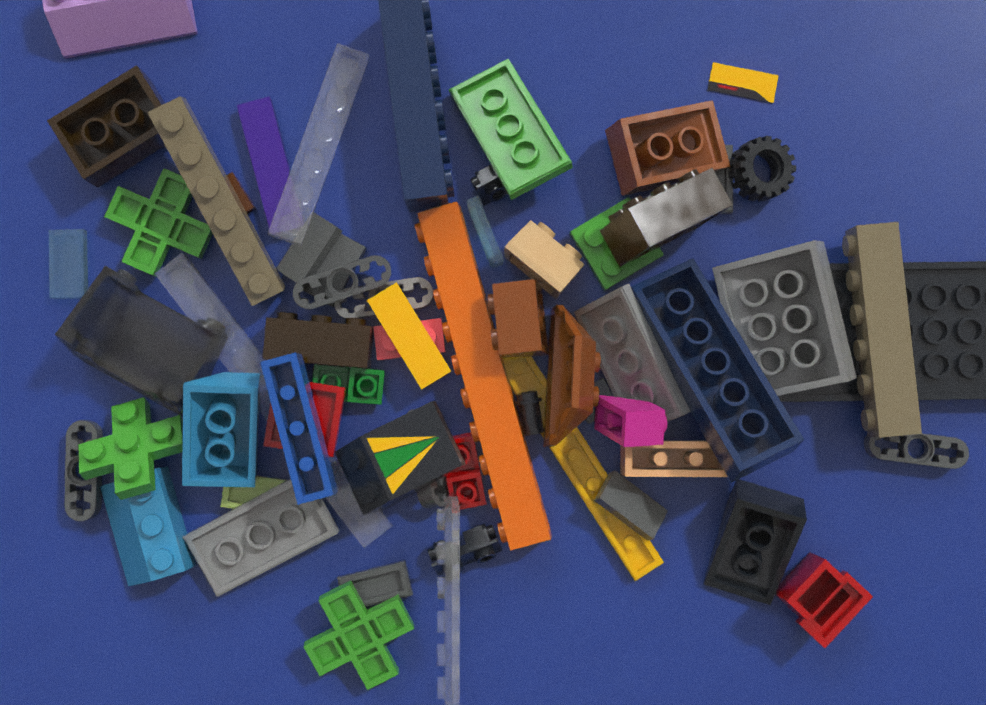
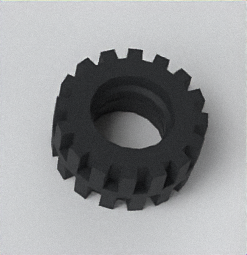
[728,136,796,202]

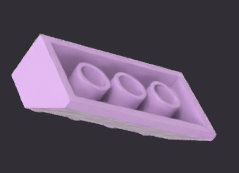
[42,0,198,59]

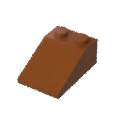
[605,100,730,196]

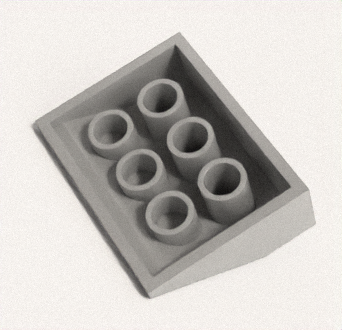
[712,240,857,396]

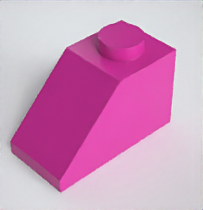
[594,395,667,447]

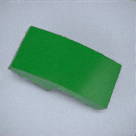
[312,364,385,405]

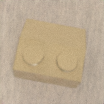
[504,220,584,299]

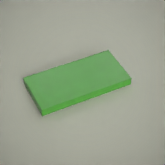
[449,59,573,200]

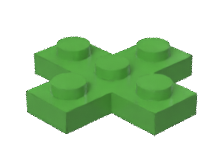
[104,168,213,277]
[79,397,183,500]
[303,580,414,690]

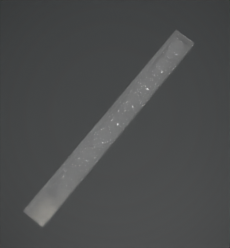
[155,253,393,548]

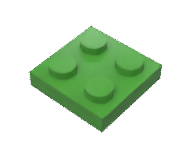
[570,197,664,291]

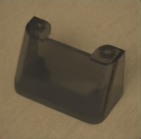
[55,266,228,417]

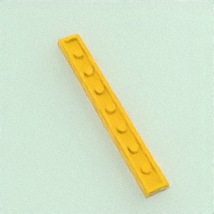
[502,357,664,581]

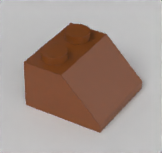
[487,279,548,358]

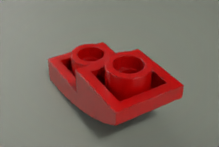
[446,432,487,511]

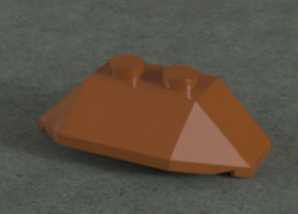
[543,305,601,447]

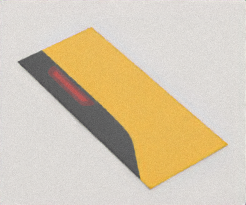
[707,62,779,103]

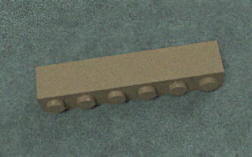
[147,96,285,306]
[842,222,922,438]

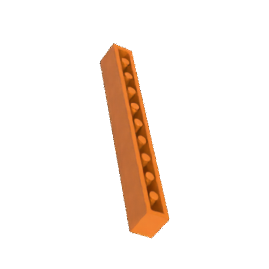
[414,201,552,551]

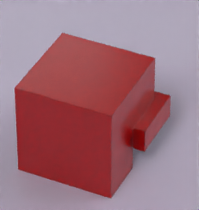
[775,552,873,648]

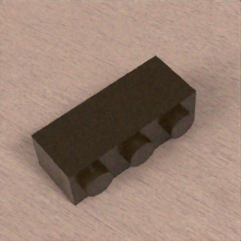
[262,312,374,369]

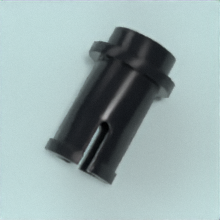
[514,390,545,436]

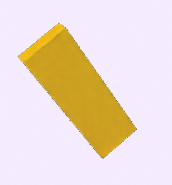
[367,282,452,390]

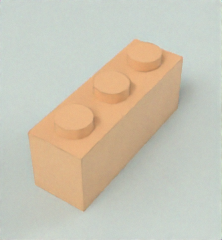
[620,440,728,477]

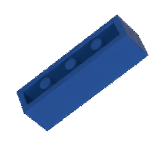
[260,352,338,505]

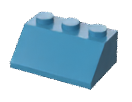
[182,372,260,488]
[100,466,196,586]

